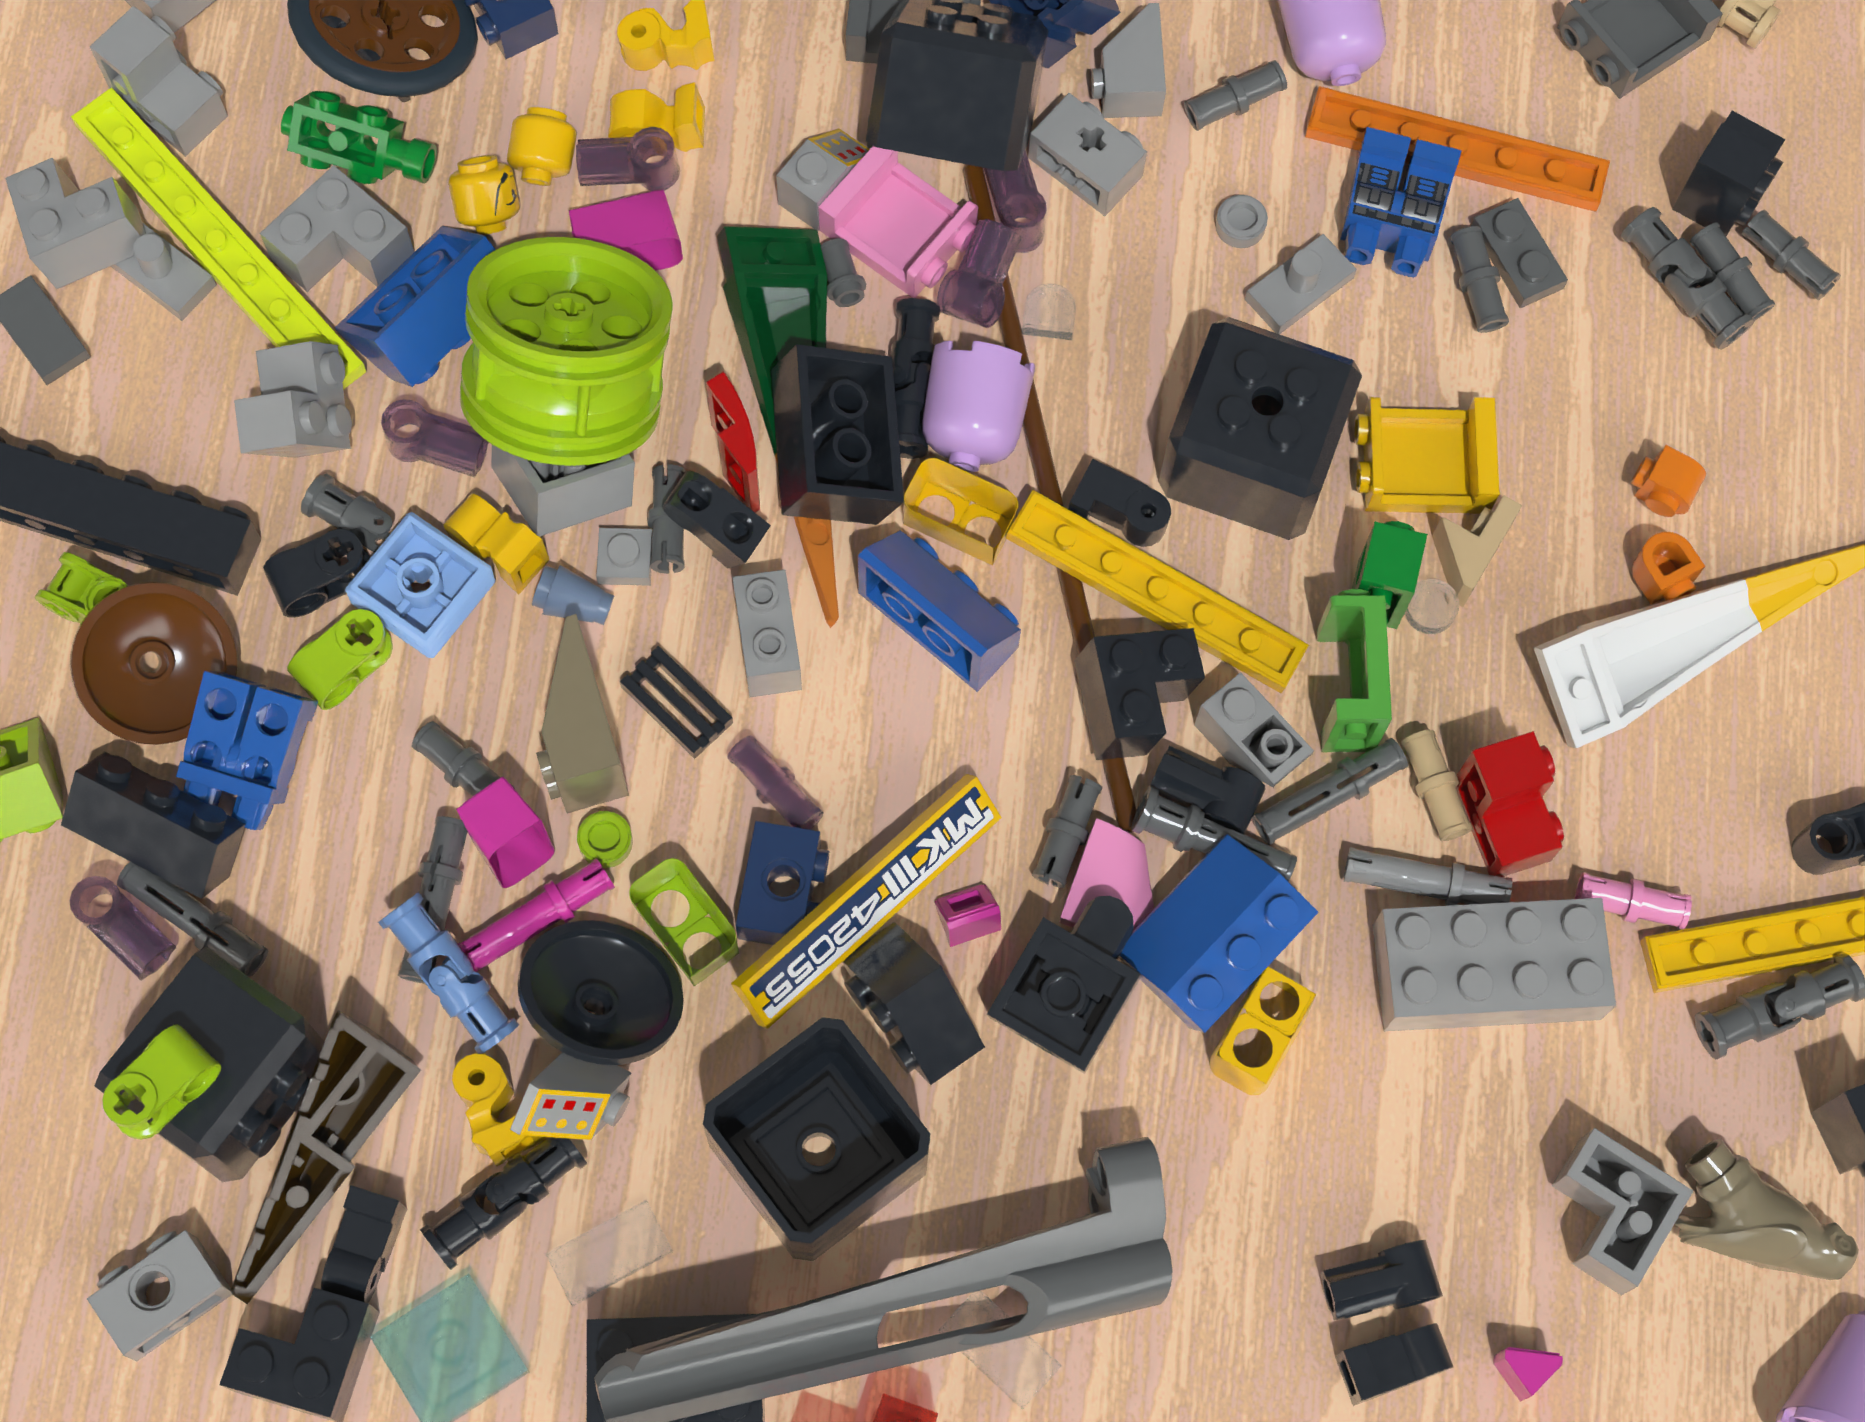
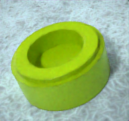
[577,811,633,868]

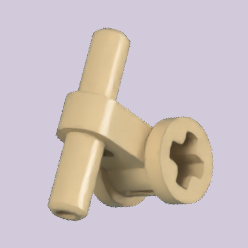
[1718,0,1781,49]

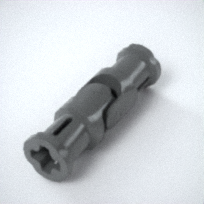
[1621,207,1755,350]
[1695,953,1865,1059]

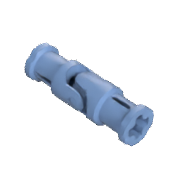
[378,892,519,1054]

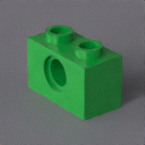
[1352,521,1428,629]

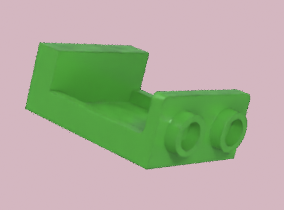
[1317,589,1392,752]

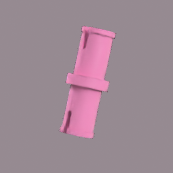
[1575,872,1692,929]

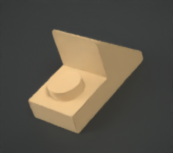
[1433,495,1522,607]

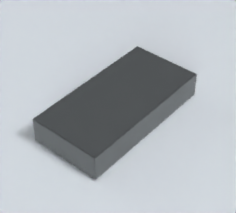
[0,275,91,385]

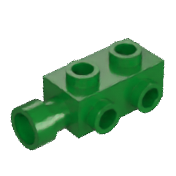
[281,91,437,184]

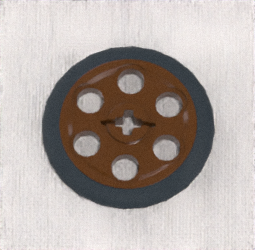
[287,0,478,97]

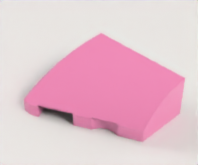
[1059,818,1154,931]

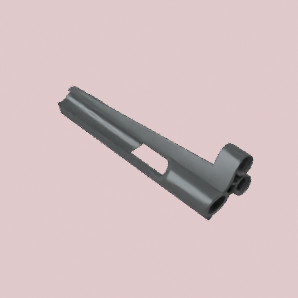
[595,1137,1172,1422]

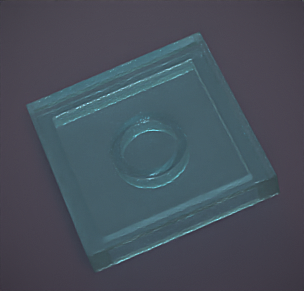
[370,1273,529,1422]

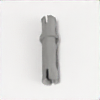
[1344,847,1512,906]

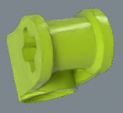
[35,552,128,624]
[287,609,393,710]
[102,1024,221,1140]

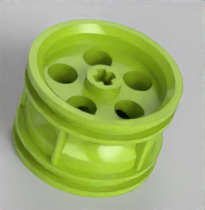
[460,237,673,466]

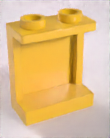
[1354,397,1500,514]

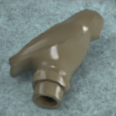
[1675,1139,1859,1280]

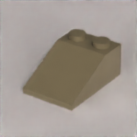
[536,614,629,813]

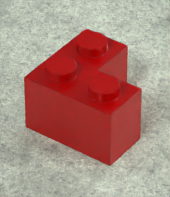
[1455,731,1564,877]

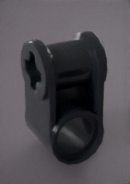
[263,529,371,618]
[1791,802,1865,875]

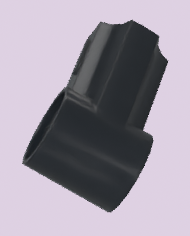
[1150,745,1266,834]
[1320,1240,1443,1321]

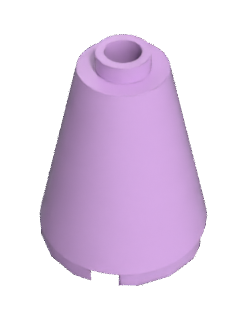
[1775,1311,1865,1422]

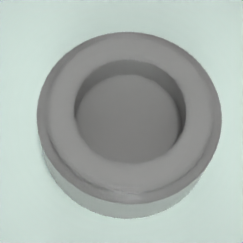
[1215,195,1268,248]

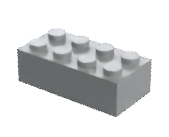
[1373,898,1616,1032]

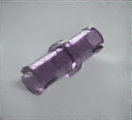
[727,735,824,830]

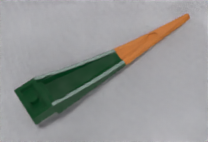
[717,226,839,628]

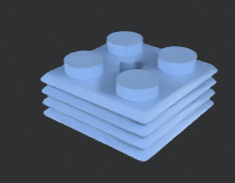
[345,512,495,658]

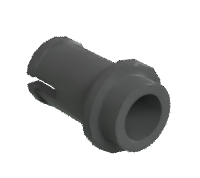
[821,238,866,307]

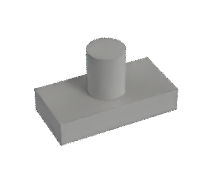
[111,223,216,321]
[1245,234,1357,334]

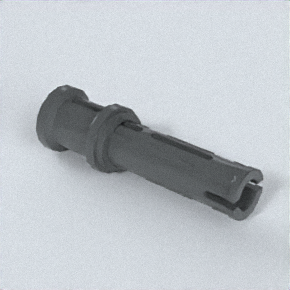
[1131,786,1297,882]

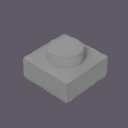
[596,528,652,586]

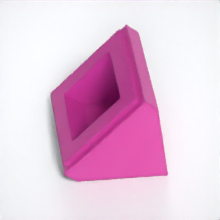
[934,884,1001,947]
[1494,1347,1563,1402]

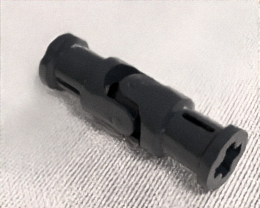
[891,298,940,459]
[420,1137,587,1270]

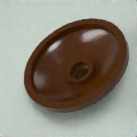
[70,582,237,745]

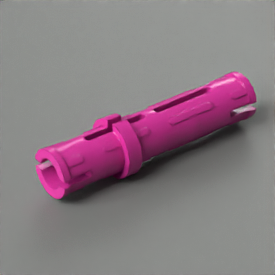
[457,858,615,972]

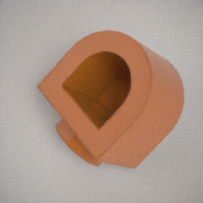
[1630,445,1706,517]
[1632,532,1705,604]

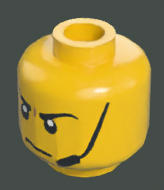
[448,155,520,234]

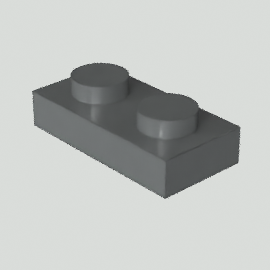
[1471,198,1568,308]

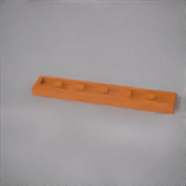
[1305,86,1610,212]

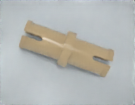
[1402,729,1473,841]

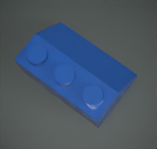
[335,226,496,387]
[858,530,1021,692]
[1118,834,1319,1033]

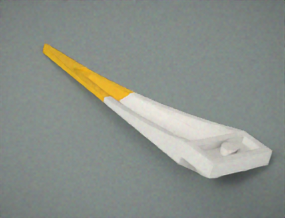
[1534,544,1865,748]

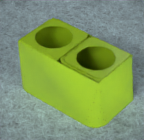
[629,858,739,986]

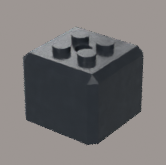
[866,0,1049,171]
[1158,317,1362,540]
[94,947,324,1182]
[703,1017,931,1261]

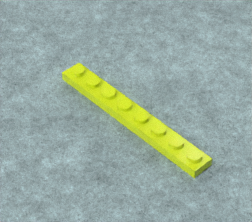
[71,87,367,390]

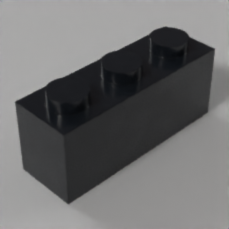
[61,752,245,899]

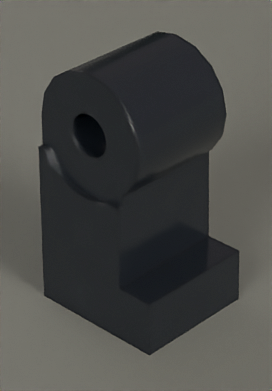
[1068,459,1171,547]
[662,471,771,568]
[321,1185,407,1303]
[1335,1323,1454,1406]

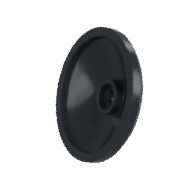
[517,920,684,1065]

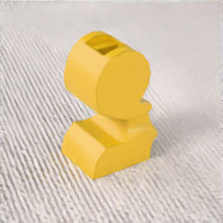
[617,0,715,71]
[608,82,705,152]
[443,493,550,595]
[452,1053,546,1167]

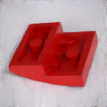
[706,371,760,513]

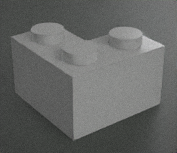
[89,6,228,157]
[5,158,146,289]
[260,165,414,292]
[234,341,352,458]
[491,445,635,537]
[1552,1128,1693,1296]

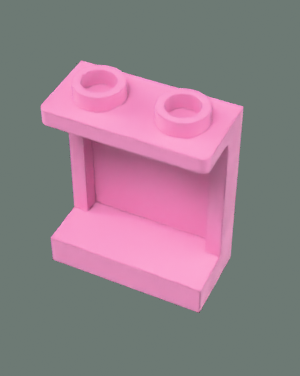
[818,146,979,298]

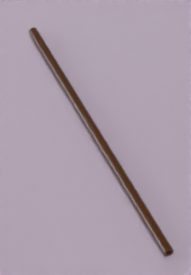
[963,165,1137,833]

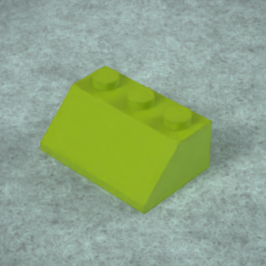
[0,718,63,843]

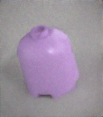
[1278,0,1386,86]
[922,341,1035,472]

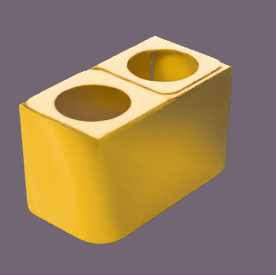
[903,458,1018,566]
[1209,966,1316,1095]

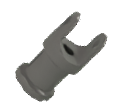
[301,473,392,552]

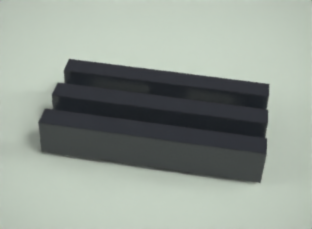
[620,646,733,759]

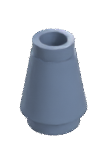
[532,565,614,625]

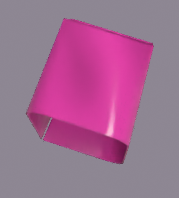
[568,190,683,271]
[456,777,555,888]

